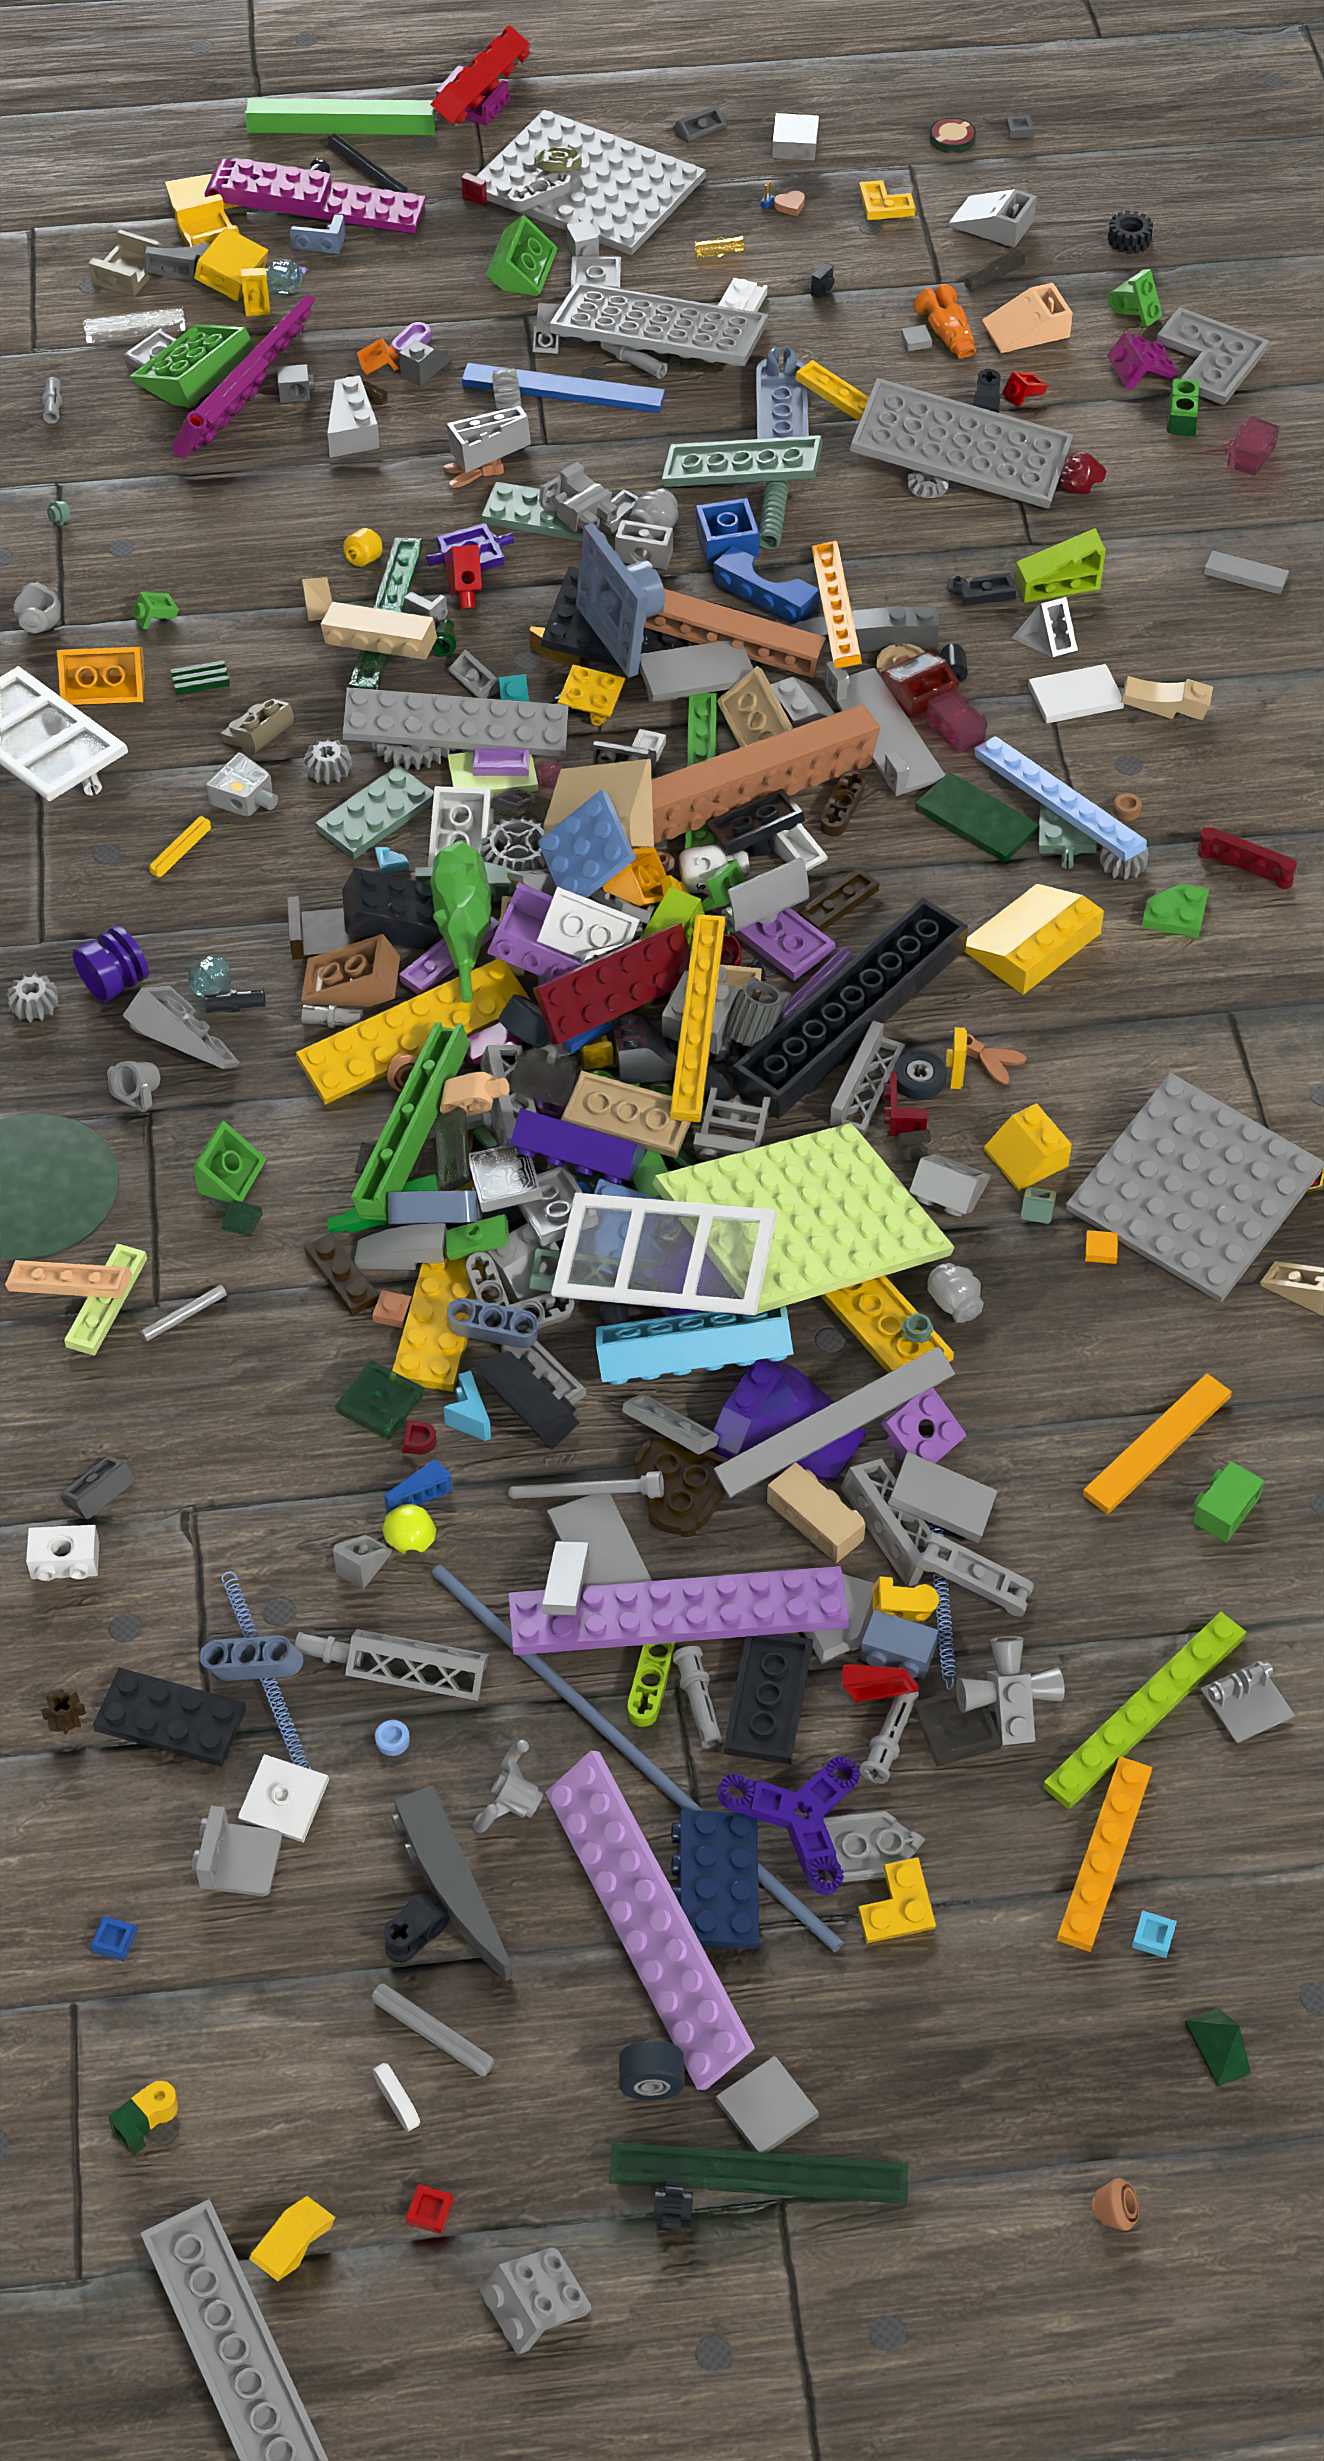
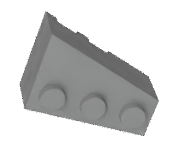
[327,375,380,458]
[447,406,531,473]

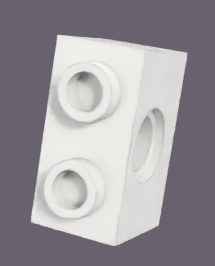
[26,1525,100,1581]

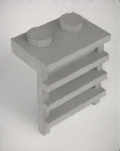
[693,1087,770,1161]

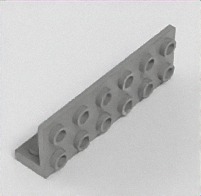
[825,661,945,796]

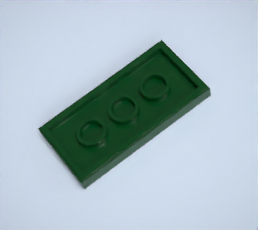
[915,772,1040,863]

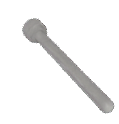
[508,1471,664,1499]

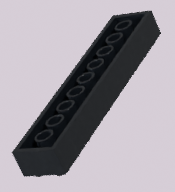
[732,898,968,1119]

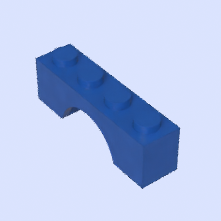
[713,546,820,624]

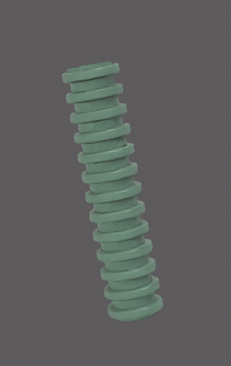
[759,480,790,550]

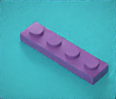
[399,916,499,995]

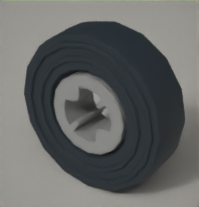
[893,1050,947,1100]

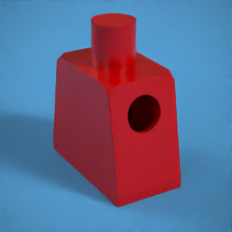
[444,545,482,609]

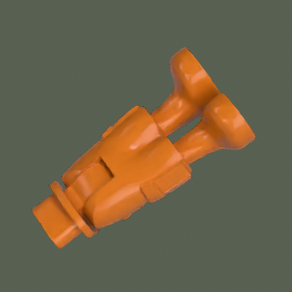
[913,284,976,358]

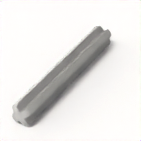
[371,1984,494,2076]

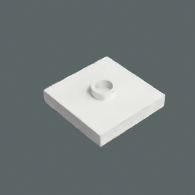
[238,1754,329,1843]

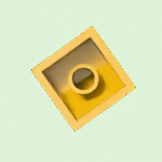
[984,1103,1072,1191]

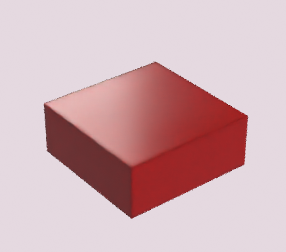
[406,2184,454,2235]

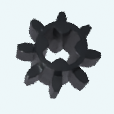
[653,2180,693,2230]

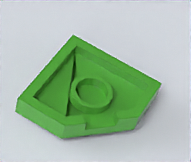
[1142,884,1209,938]

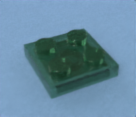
[335,1360,425,1440]

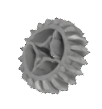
[480,815,548,871]

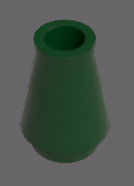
[432,619,457,656]

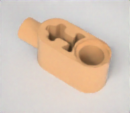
[440,1072,510,1119]

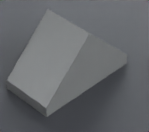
[333,1535,392,1590]

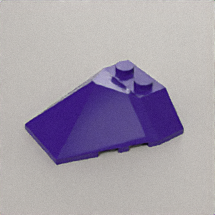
[709,1358,866,1482]

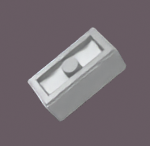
[447,649,499,699]

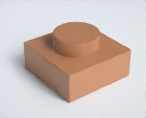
[373,1290,412,1328]

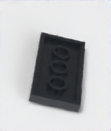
[724,1634,813,1765]
[93,1667,247,1767]

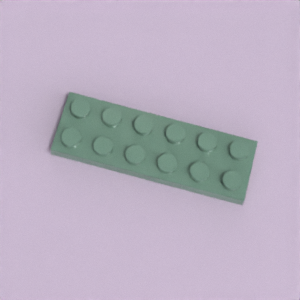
[662,435,823,487]

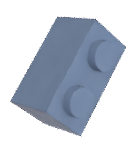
[860,1610,939,1680]

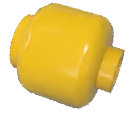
[343,528,383,567]

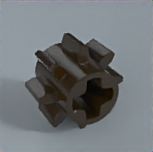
[41,1689,86,1734]

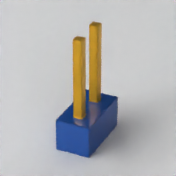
[760,181,775,209]

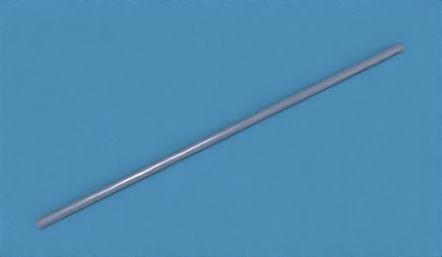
[432,1565,844,1952]

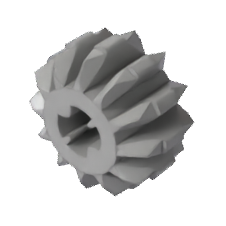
[492,368,521,411]
[304,738,352,785]
[1100,846,1149,881]
[7,972,58,1023]

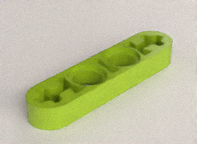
[628,1642,677,1727]

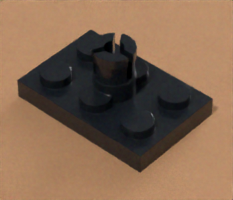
[706,788,806,856]

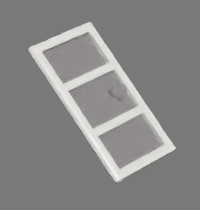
[0,666,128,801]
[551,1193,777,1316]

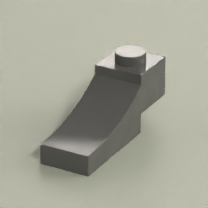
[145,242,211,280]

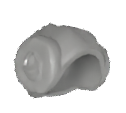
[629,489,679,528]
[14,582,61,634]
[927,1263,984,1323]

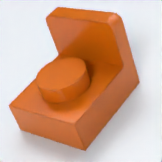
[357,338,399,375]

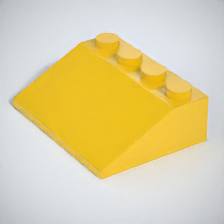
[964,884,1104,995]

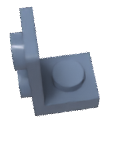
[290,215,346,254]

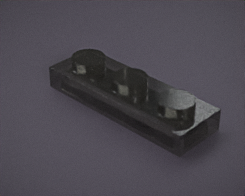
[435,1106,471,1191]

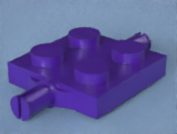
[426,523,514,571]

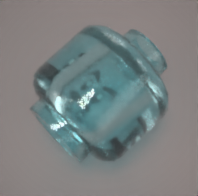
[266,260,303,294]
[188,955,232,998]

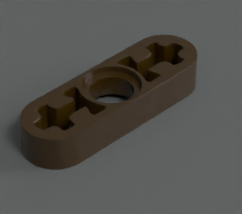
[821,770,866,836]

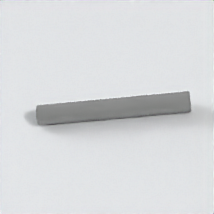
[140,1285,227,1342]

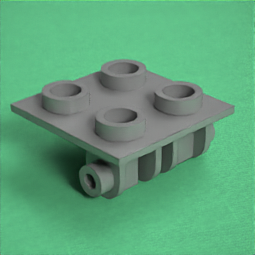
[1200,1661,1295,1744]

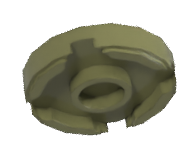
[534,147,582,172]

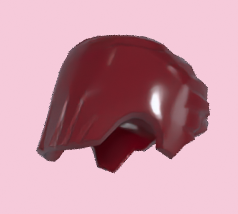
[1059,451,1106,494]

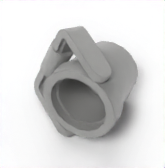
[107,1061,160,1112]

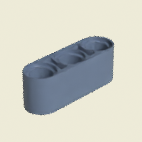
[388,1191,477,1224]
[447,1298,538,1348]
[199,1636,303,1681]

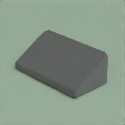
[673,105,728,143]
[60,1455,135,1519]

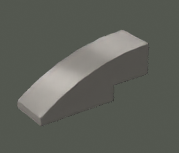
[354,1223,447,1270]

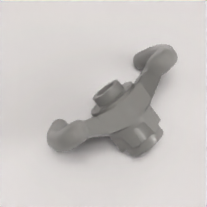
[472,1739,543,1834]

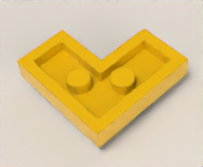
[859,180,915,220]
[858,1857,936,1944]

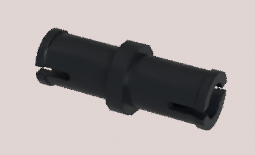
[204,988,266,1013]

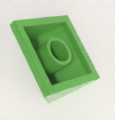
[193,1120,267,1206]

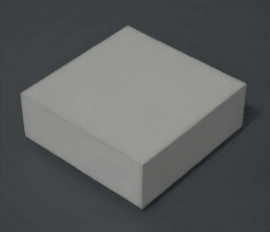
[901,325,932,351]

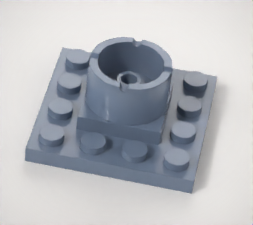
[576,523,665,678]

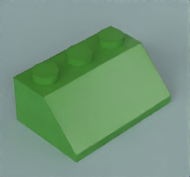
[486,215,558,296]

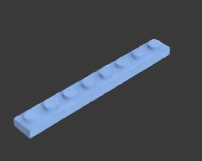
[975,736,1147,861]

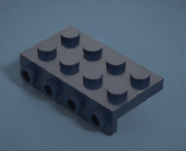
[671,1810,759,1949]

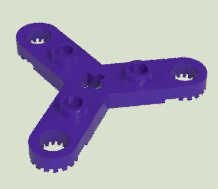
[717,1756,860,1895]

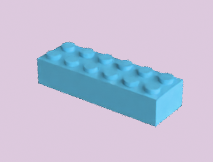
[596,1306,793,1385]

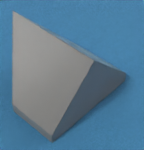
[1012,597,1078,657]

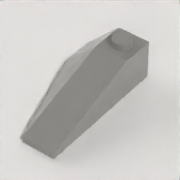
[122,986,240,1069]

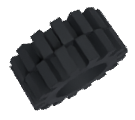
[1108,211,1153,254]

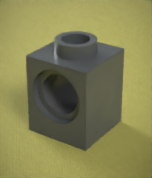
[277,364,315,403]

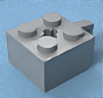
[662,966,740,1054]

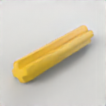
[149,816,211,878]

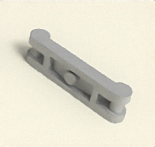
[917,1533,1034,1617]

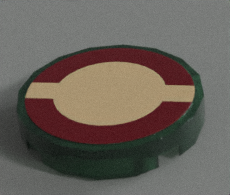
[929,117,977,153]

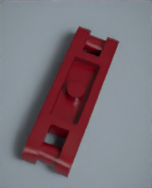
[1197,827,1297,889]

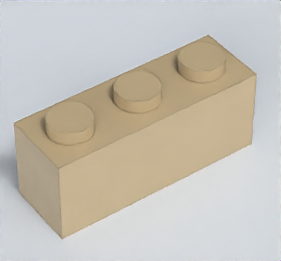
[767,1462,866,1563]

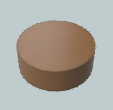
[1113,793,1142,821]

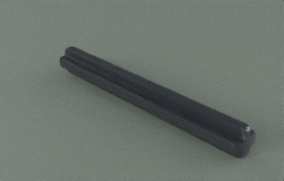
[328,133,408,194]

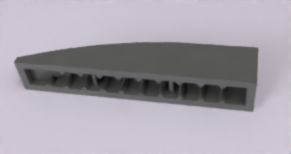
[787,607,939,651]
[391,1785,512,1981]

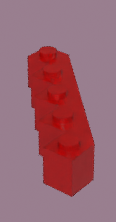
[430,25,531,126]

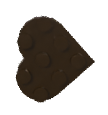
[635,1437,729,1537]

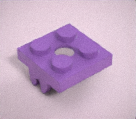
[881,1388,967,1463]

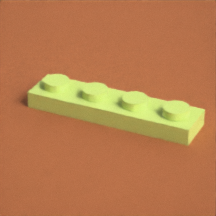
[64,1244,147,1356]

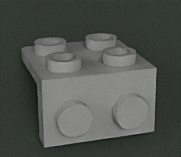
[192,1806,282,1896]
[479,2248,591,2355]

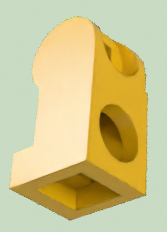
[872,1577,939,1621]

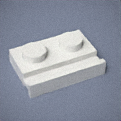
[718,278,768,312]

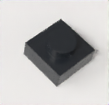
[811,262,835,299]

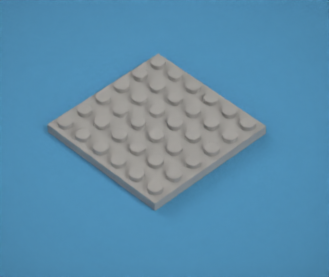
[1066,1073,1324,1303]

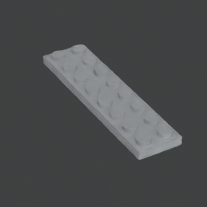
[343,687,568,757]
[140,2199,328,2461]

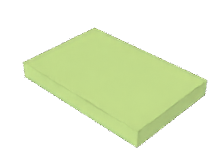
[447,751,538,796]

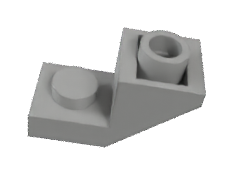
[533,303,561,354]

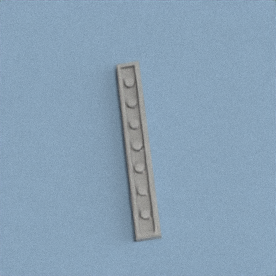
[713,1346,955,1499]

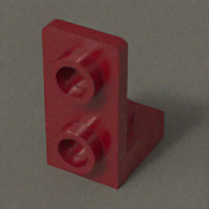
[883,1072,928,1137]

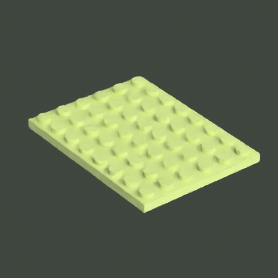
[652,1123,954,1314]

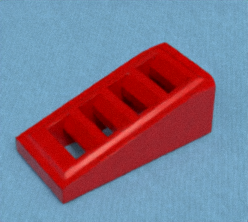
[842,1664,919,1703]

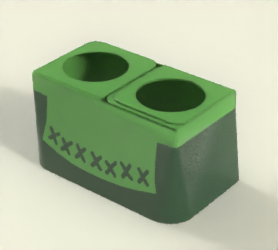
[1166,379,1199,437]

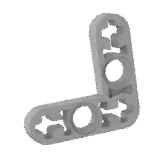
[465,1252,574,1333]

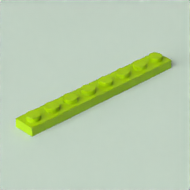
[1043,1612,1247,1810]

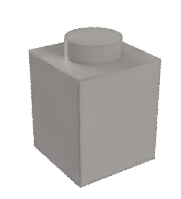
[566,220,599,256]

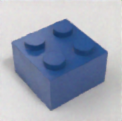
[696,498,759,565]

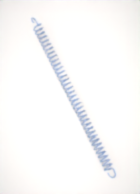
[928,1522,956,1690]
[222,1572,311,1770]

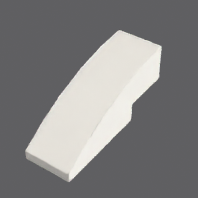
[771,823,828,871]

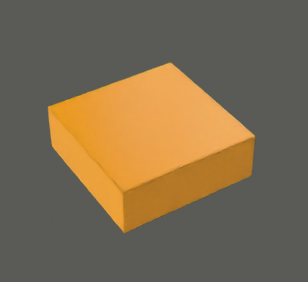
[1085,1230,1118,1264]

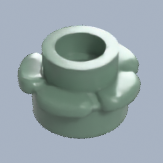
[47,501,70,526]
[902,1313,933,1343]

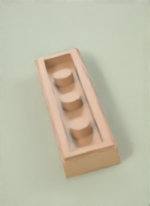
[5,1260,132,1299]

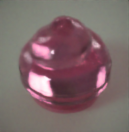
[537,761,564,789]

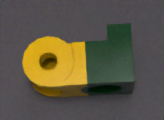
[108,2081,178,2156]

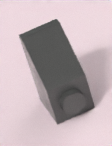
[399,339,452,386]

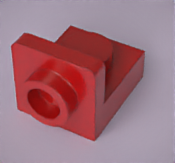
[1002,371,1048,406]

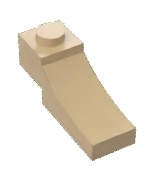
[1121,676,1213,720]

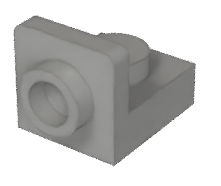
[404,592,448,626]

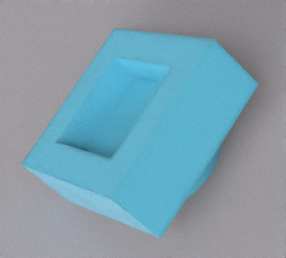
[1132,1910,1177,1958]

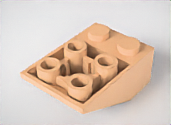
[982,283,1073,353]

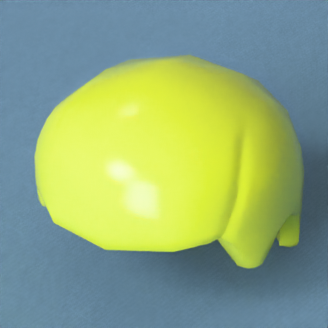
[382,1504,436,1553]

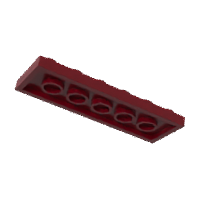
[533,923,691,1044]

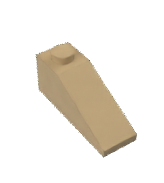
[1261,1261,1324,1316]

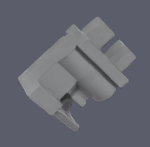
[539,462,618,532]

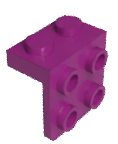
[1107,332,1178,390]

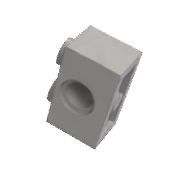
[615,520,673,570]

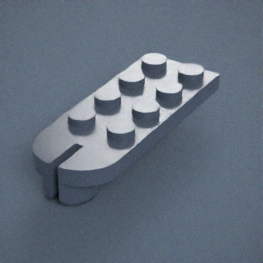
[756,347,809,439]

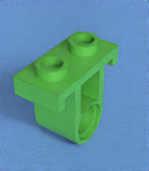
[1107,269,1163,327]

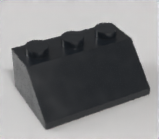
[611,1013,677,1084]
[473,1351,580,1449]

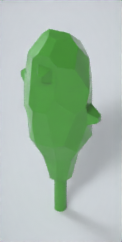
[430,841,491,1003]

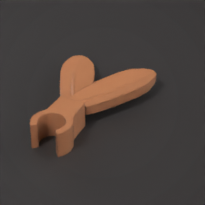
[443,458,504,488]
[966,1034,1027,1085]

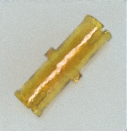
[694,236,745,258]

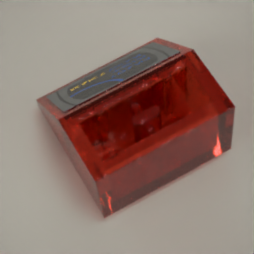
[881,651,960,718]

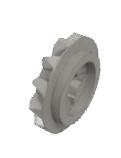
[907,470,949,498]

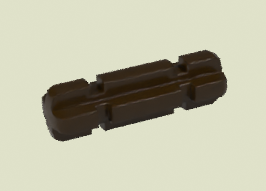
[344,374,388,405]

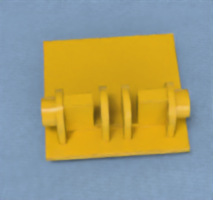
[557,665,625,726]

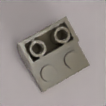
[220,699,294,757]

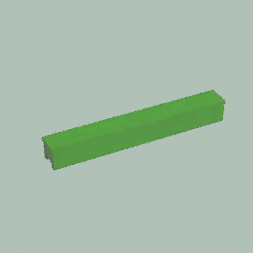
[245,98,435,135]
[351,1022,471,1221]

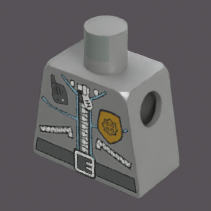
[206,752,278,817]

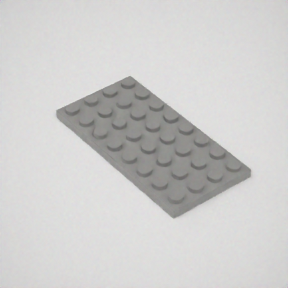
[550,282,768,367]
[850,378,1073,509]

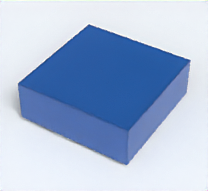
[90,1916,138,1962]

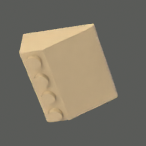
[544,759,654,849]

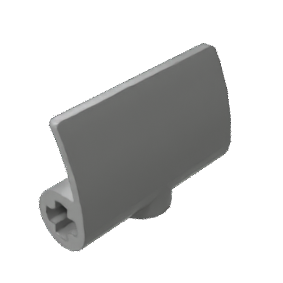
[721,857,809,933]

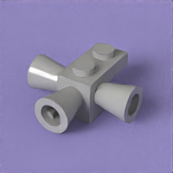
[956,1636,1065,1745]

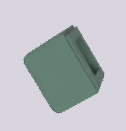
[1021,1187,1056,1224]

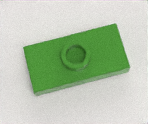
[446,1214,509,1261]

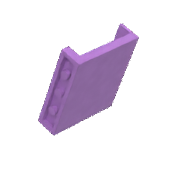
[487,882,584,980]

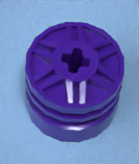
[72,925,149,1003]

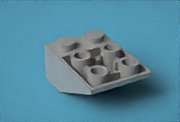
[948,189,1037,248]

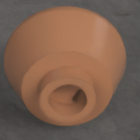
[387,1053,418,1092]
[1092,2178,1139,2231]

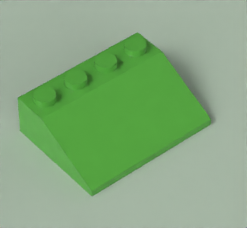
[129,324,255,408]

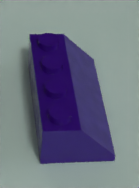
[509,1108,646,1185]

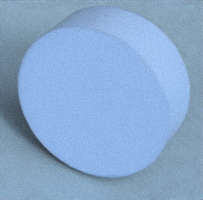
[375,1720,410,1756]

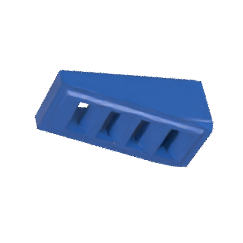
[384,1459,452,1514]

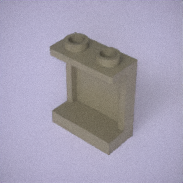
[89,230,162,296]

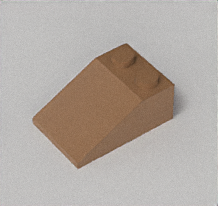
[301,934,400,1007]

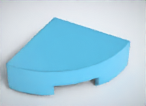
[375,847,409,874]

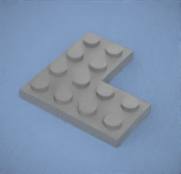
[1156,307,1270,405]

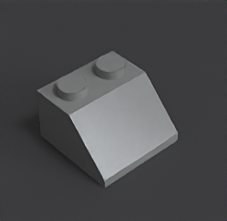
[770,677,835,729]
[909,1154,991,1217]
[485,1223,559,1310]

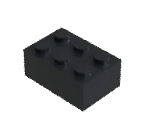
[342,868,439,950]

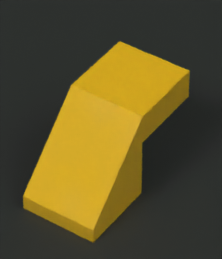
[249,2196,335,2282]

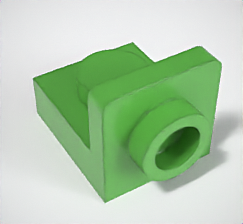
[133,592,179,629]

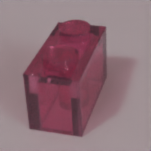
[1226,416,1280,476]
[926,689,987,754]

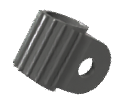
[726,977,791,1048]

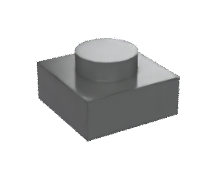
[1006,115,1034,139]

